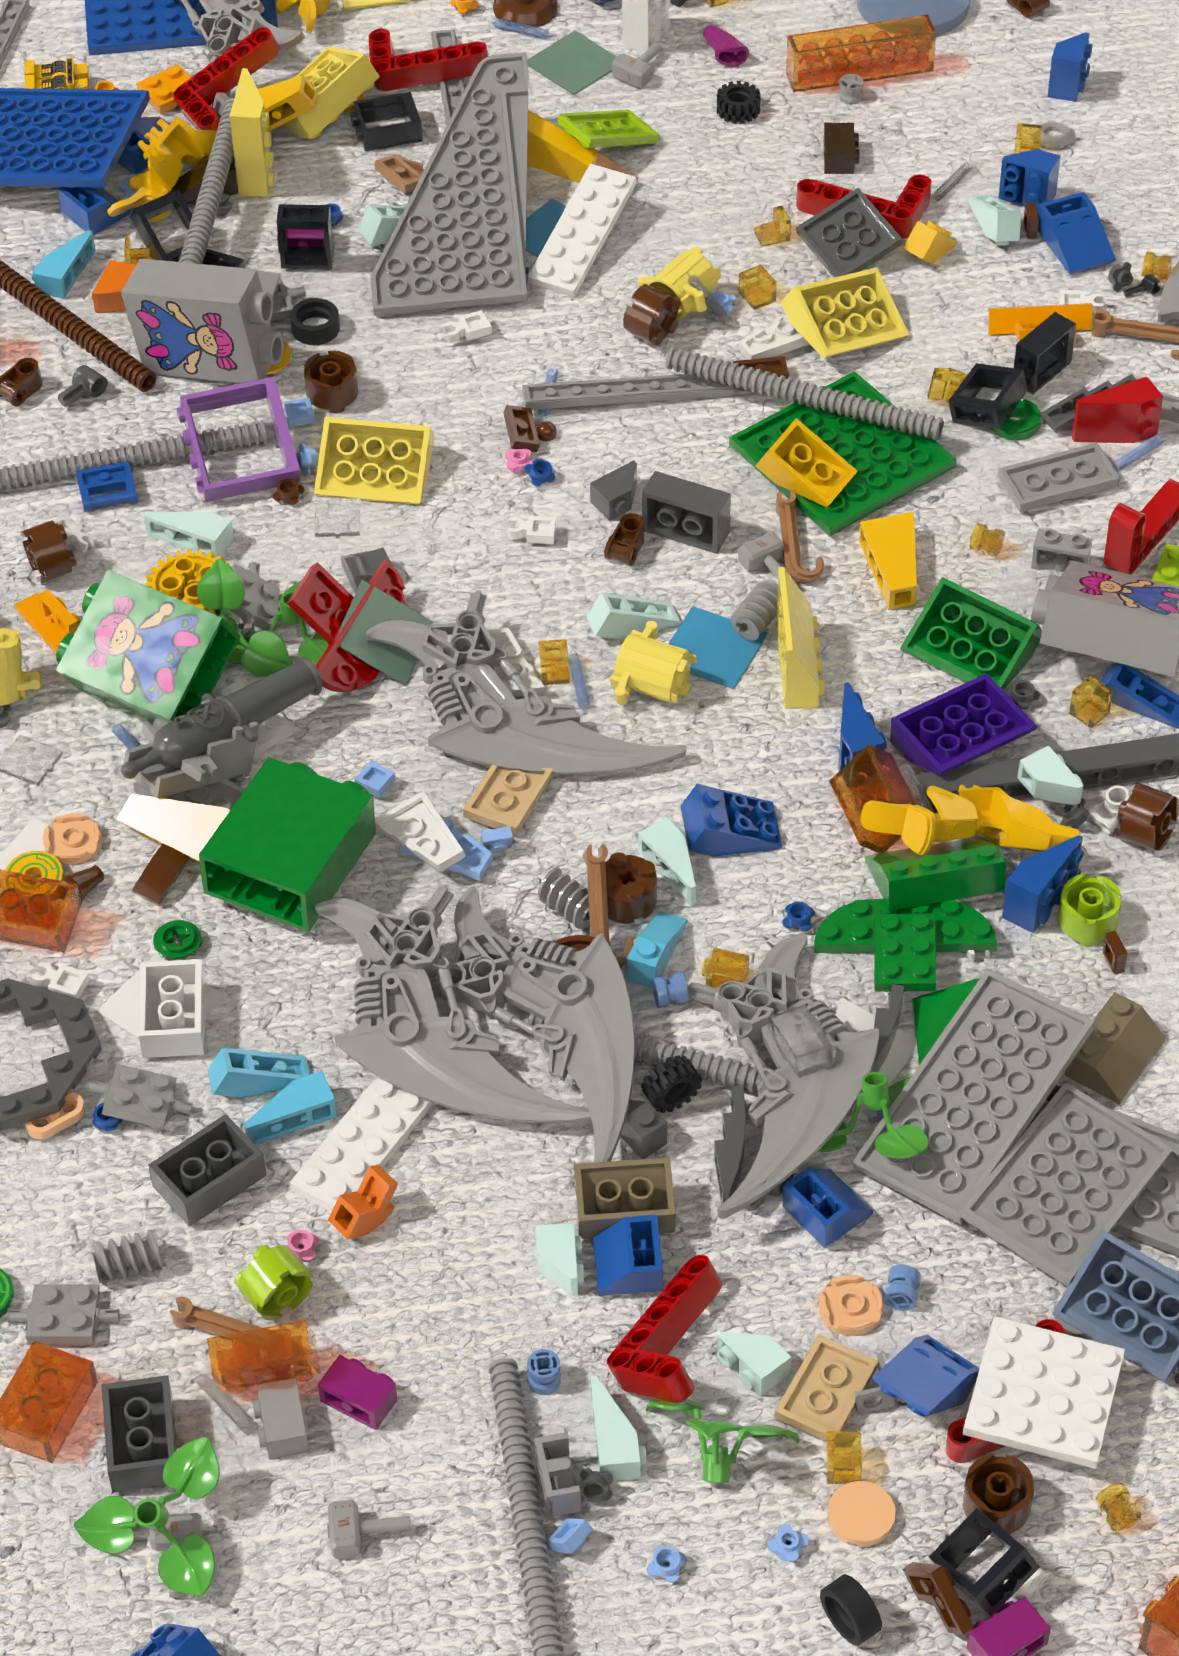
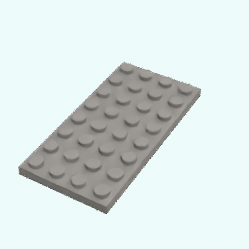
[852,968,1095,1224]

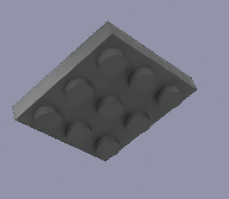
[796,188,903,278]

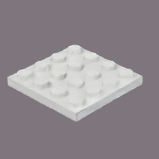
[963,1316,1125,1469]

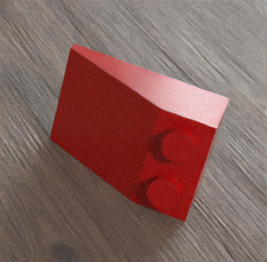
[1072,376,1163,443]

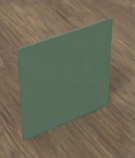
[527,30,617,95]
[335,580,433,686]

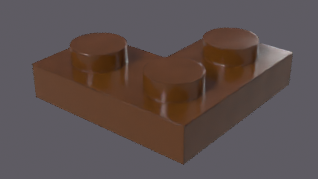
[902,1562,974,1635]

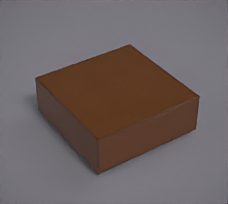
[1023,202,1039,239]
[1102,930,1128,974]

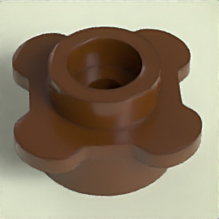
[273,479,304,505]

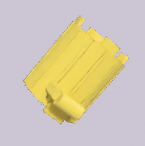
[638,247,721,322]
[609,621,697,705]
[0,627,41,706]

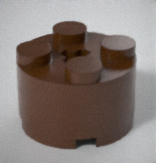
[623,284,681,346]
[304,351,358,413]
[20,520,77,583]
[1118,783,1179,851]
[605,852,657,924]
[962,1454,1034,1537]

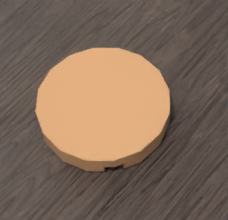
[42,813,102,865]
[819,1275,884,1336]
[827,1481,896,1547]

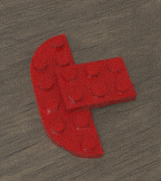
[287,559,409,693]

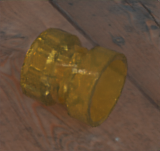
[1141,251,1172,281]
[969,523,1005,557]
[1095,1483,1142,1532]

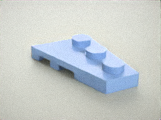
[400,818,493,881]

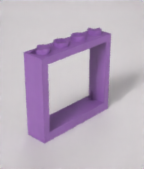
[176,377,300,502]

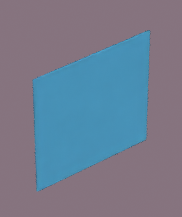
[526,198,566,257]
[668,606,769,689]

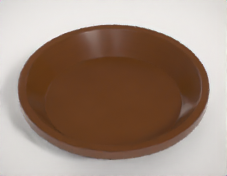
[493,0,558,29]

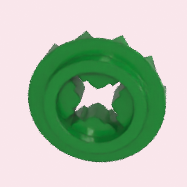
[153,920,201,961]

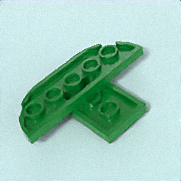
[814,899,997,992]

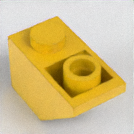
[903,221,958,264]

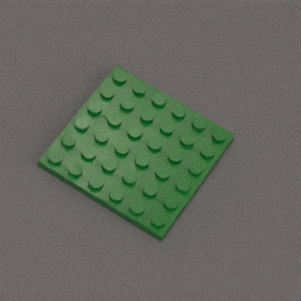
[729,371,956,536]

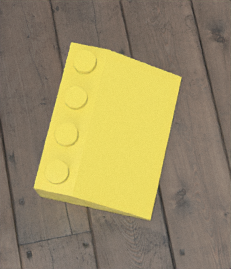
[282,47,380,140]
[230,68,275,197]
[781,267,909,358]
[314,417,434,505]
[776,567,825,709]

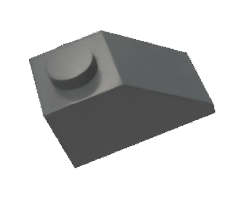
[590,460,637,521]
[620,1100,667,1159]

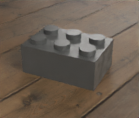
[642,471,731,554]
[148,1114,267,1227]
[101,1375,177,1493]

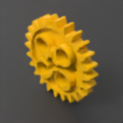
[145,549,229,614]

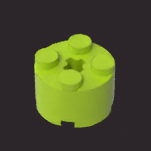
[1057,874,1121,947]
[234,1245,313,1321]

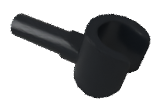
[1123,274,1160,297]

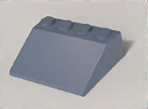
[1052,1230,1179,1382]

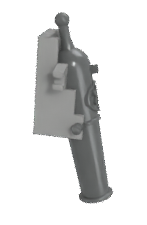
[121,657,322,799]

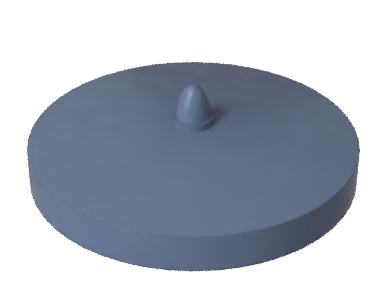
[857,0,971,38]

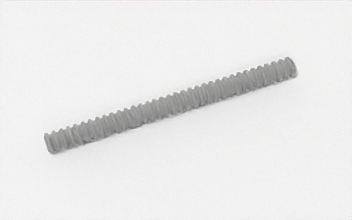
[179,98,234,264]
[665,347,944,441]
[0,420,269,491]
[527,1014,853,1118]
[489,1358,565,1656]

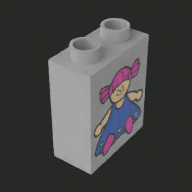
[121,258,283,383]
[1031,561,1179,677]

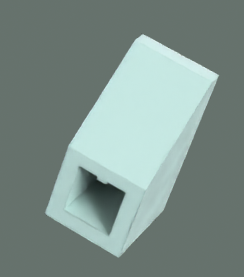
[1017,746,1084,806]
[536,1223,584,1296]
[717,1332,791,1396]

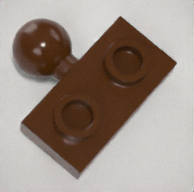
[503,405,557,452]

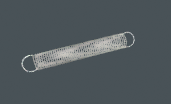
[194,1372,257,1436]

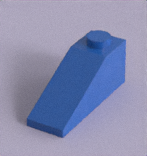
[1095,662,1179,729]

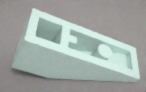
[968,195,1021,245]
[358,204,406,246]
[144,512,234,558]
[587,592,680,639]
[638,817,696,907]
[590,1377,647,1481]

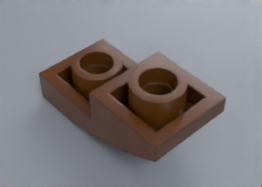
[132,843,189,906]

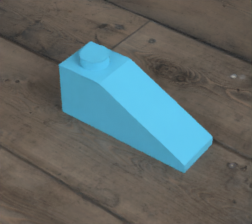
[32,230,96,299]
[627,911,688,988]
[207,1047,310,1098]
[244,1071,337,1145]

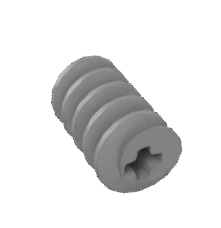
[731,581,778,642]
[538,867,590,930]
[93,1230,163,1284]

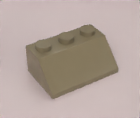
[1065,992,1166,1104]
[574,1157,676,1239]

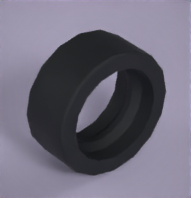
[290,298,340,345]
[820,1574,882,1646]

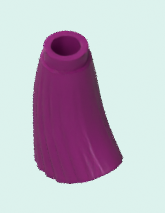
[703,25,749,67]

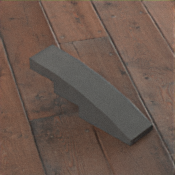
[1040,374,1137,433]
[861,984,904,1093]
[714,1085,746,1204]

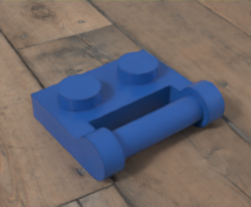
[76,462,138,512]

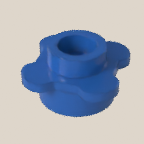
[524,459,555,486]
[782,902,815,931]

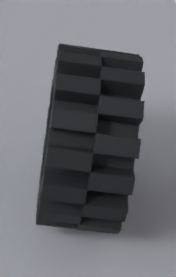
[717,81,761,124]
[641,1055,703,1113]

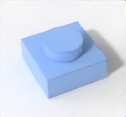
[283,398,315,428]
[354,761,395,798]
[480,826,513,853]
[546,1518,593,1554]

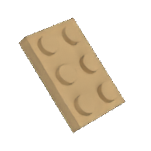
[463,765,554,836]
[774,1334,878,1445]

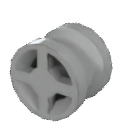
[838,74,864,105]

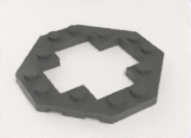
[0,978,102,1131]

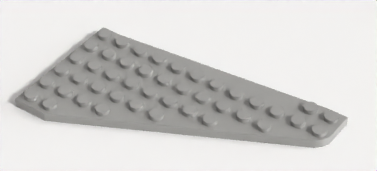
[371,52,529,315]

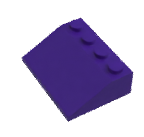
[890,673,1037,776]

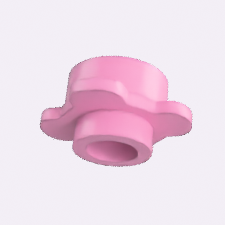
[505,449,533,474]
[287,1230,319,1262]

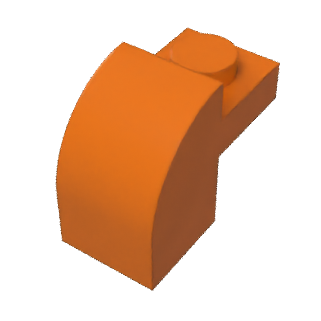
[328,1164,398,1240]

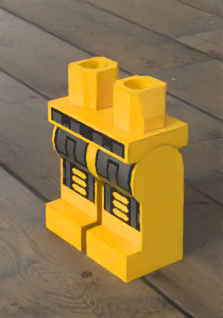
[25,57,90,90]

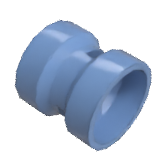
[652,972,689,1008]
[884,1265,921,1310]
[527,1349,561,1395]

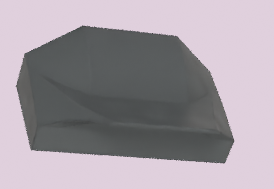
[341,547,391,593]

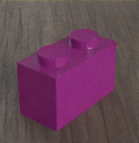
[318,1354,397,1430]
[966,1596,1051,1656]

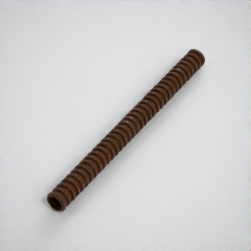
[0,260,156,392]

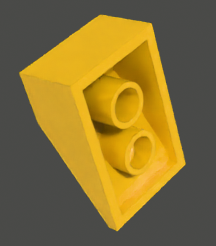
[755,418,857,507]

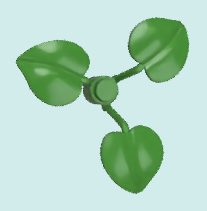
[197,559,293,677]
[229,580,329,666]
[818,1072,928,1159]
[646,1399,800,1483]
[73,1437,220,1597]

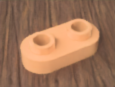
[25,1092,85,1140]

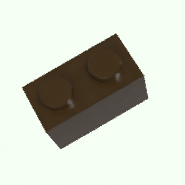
[823,122,860,174]

